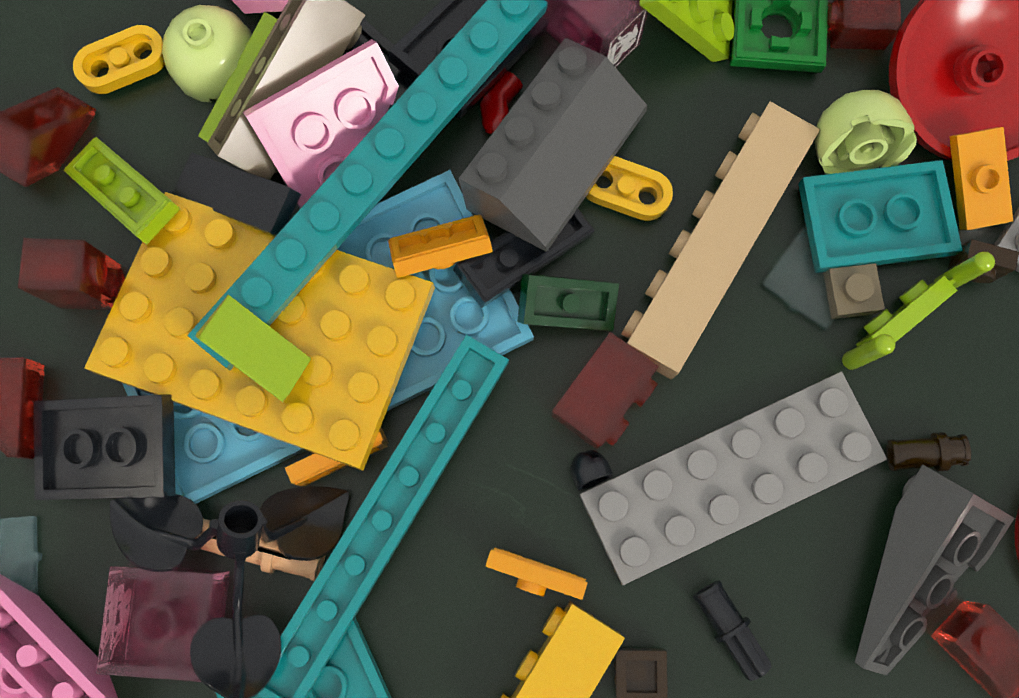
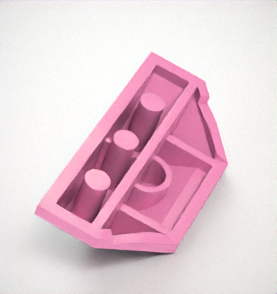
[0,574,118,698]

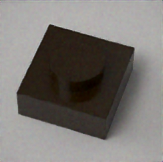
[948,239,1019,283]
[614,648,668,698]

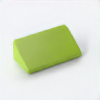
[195,295,311,402]

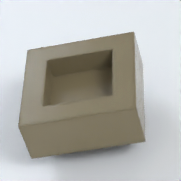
[823,263,885,319]

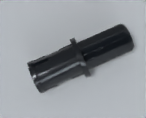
[693,580,771,681]

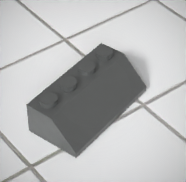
[458,38,647,252]

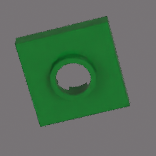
[730,0,828,73]

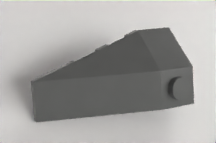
[855,465,1015,676]

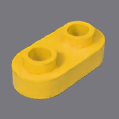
[73,25,165,94]
[586,156,673,221]

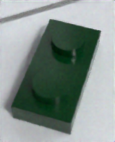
[517,273,619,331]

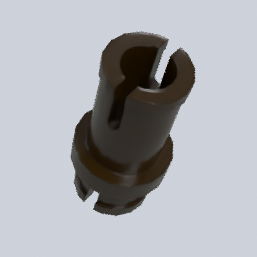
[886,432,971,472]

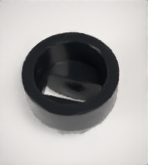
[570,450,613,491]

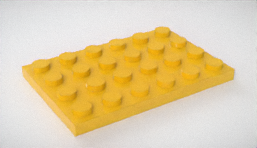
[84,192,435,471]

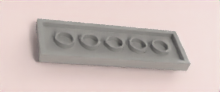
[579,371,887,585]

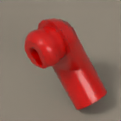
[480,71,523,134]

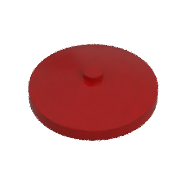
[889,0,1019,161]

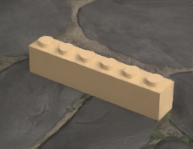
[621,102,820,380]

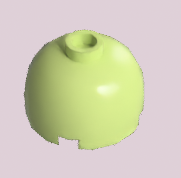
[162,5,252,102]
[815,90,917,174]

